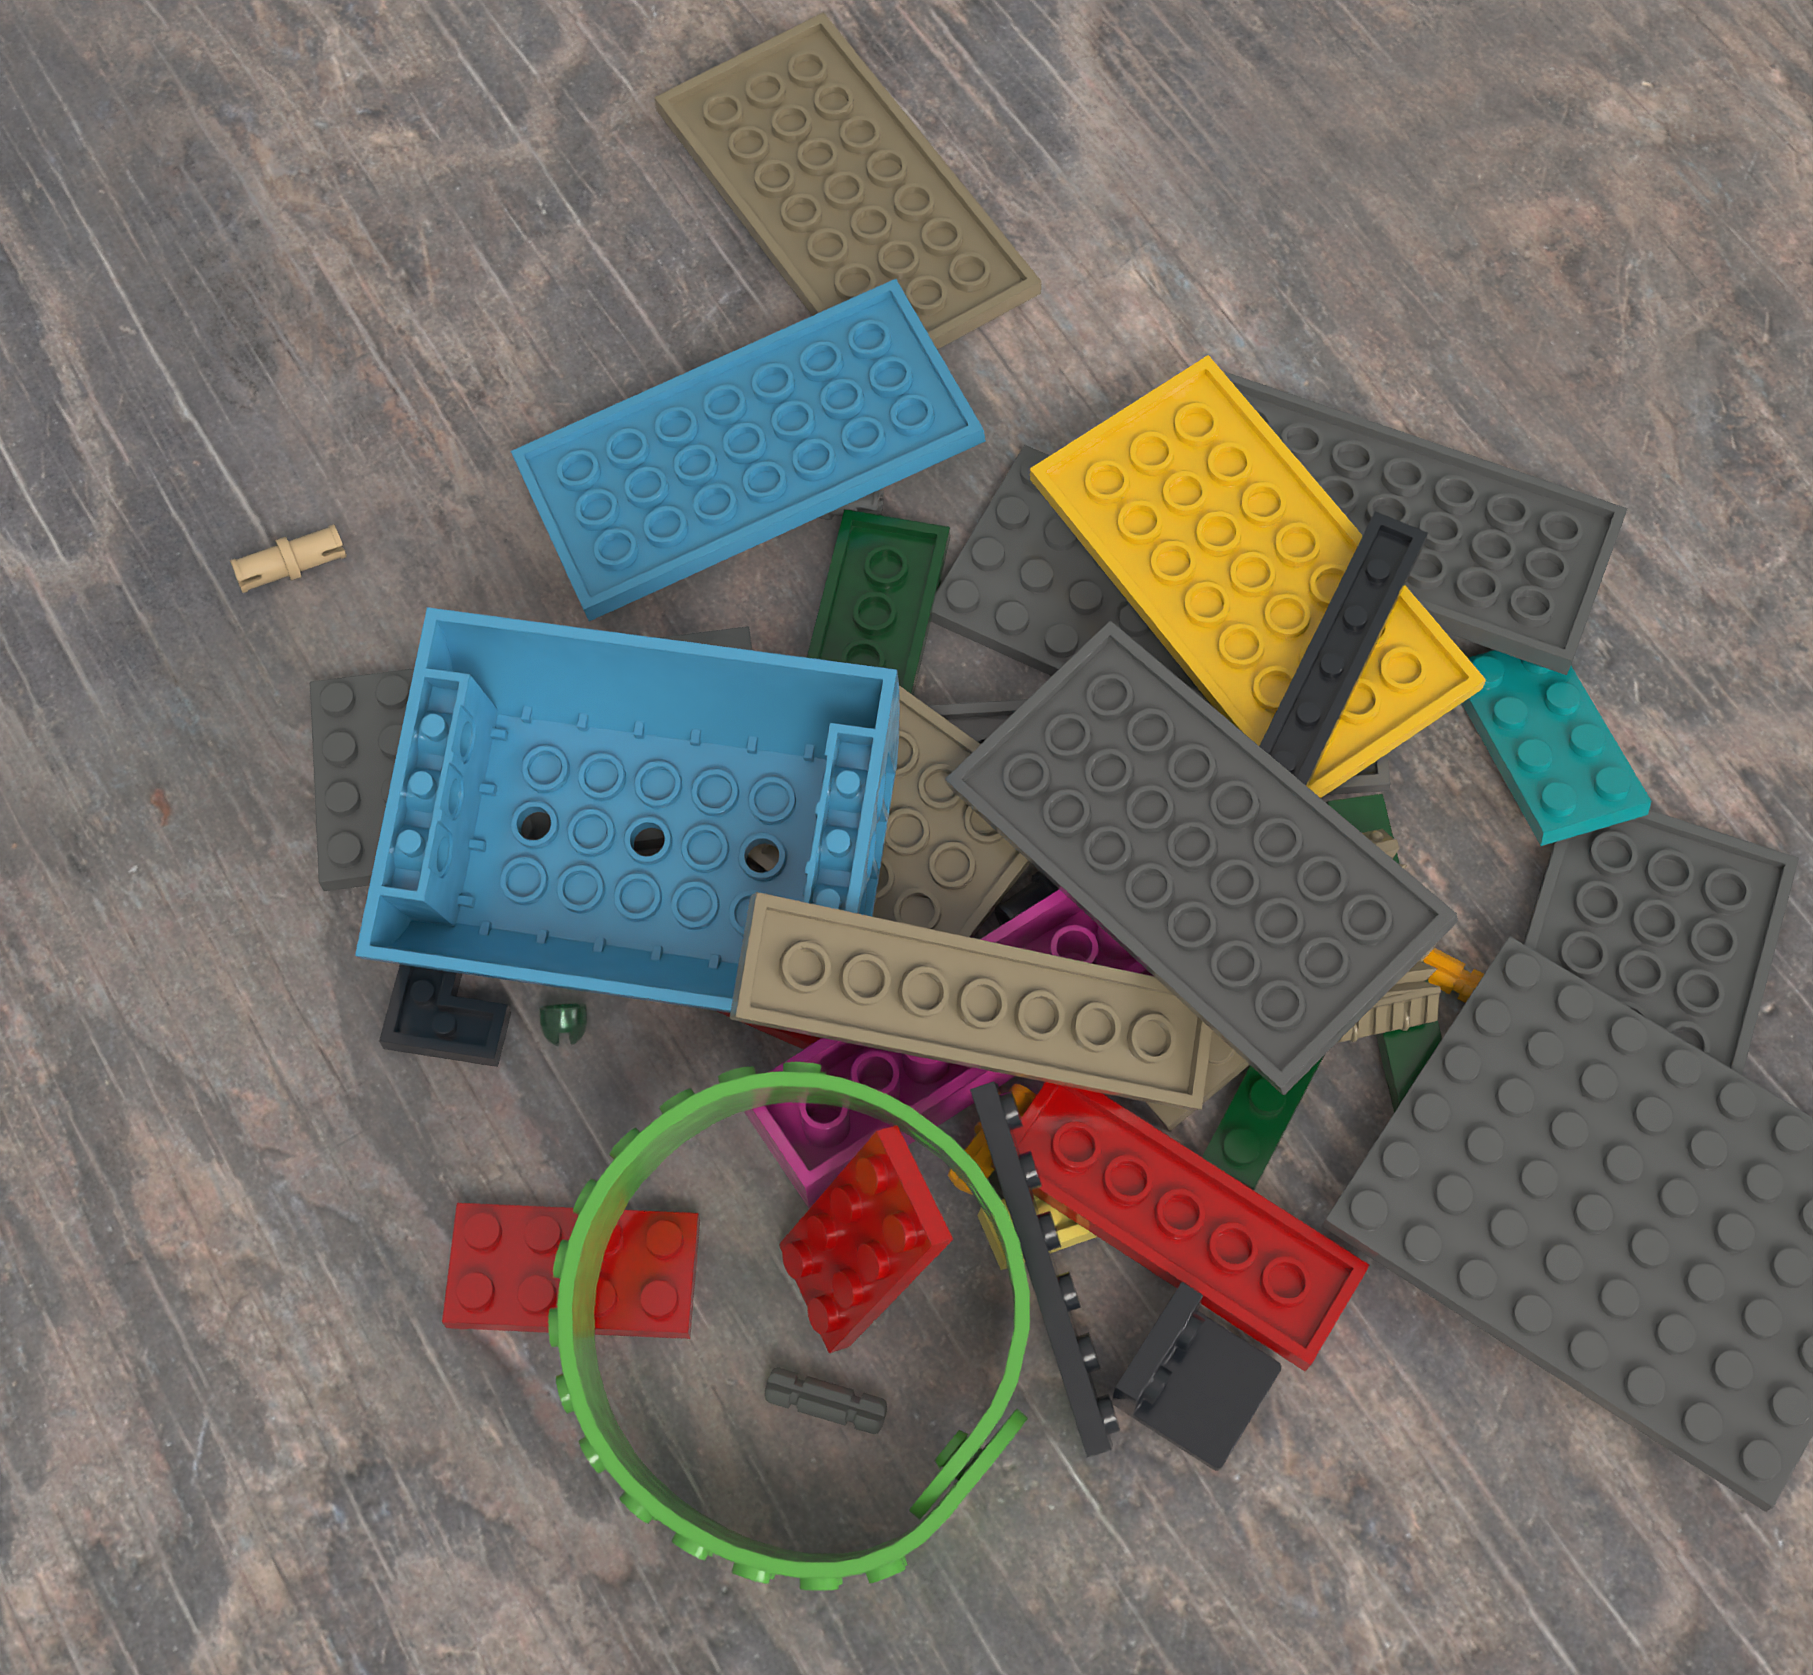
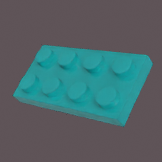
[1462,650,1652,846]

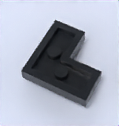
[379,964,511,1067]

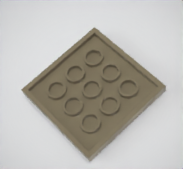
[747,686,1030,938]

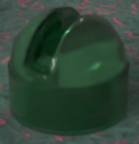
[539,1003,587,1047]

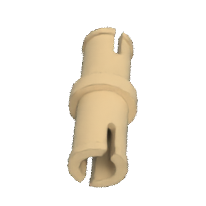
[230,524,346,593]

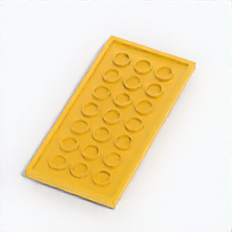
[1030,355,1486,798]

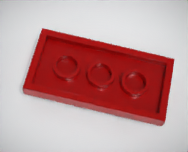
[779,1125,953,1353]
[442,1203,700,1339]

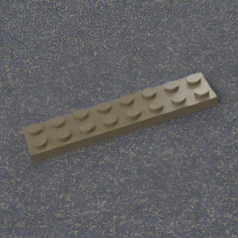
[729,892,1212,1111]

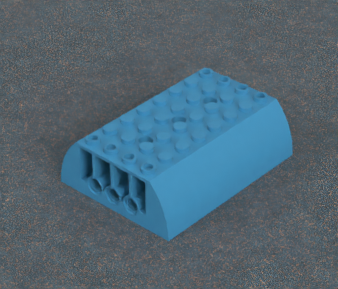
[355,607,900,1013]

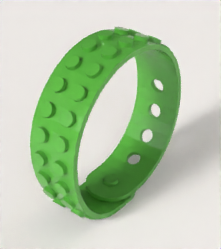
[548,1062,1030,1590]

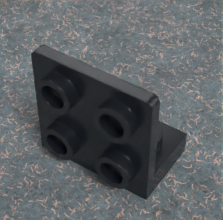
[1112,1282,1282,1471]

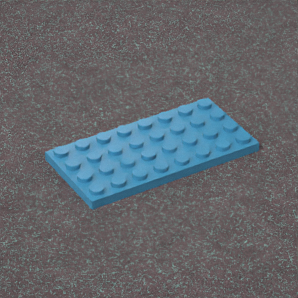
[511,279,986,621]

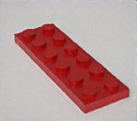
[990,1082,1370,1372]

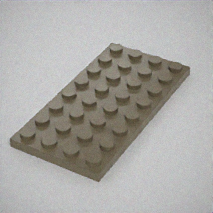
[654,12,1042,350]

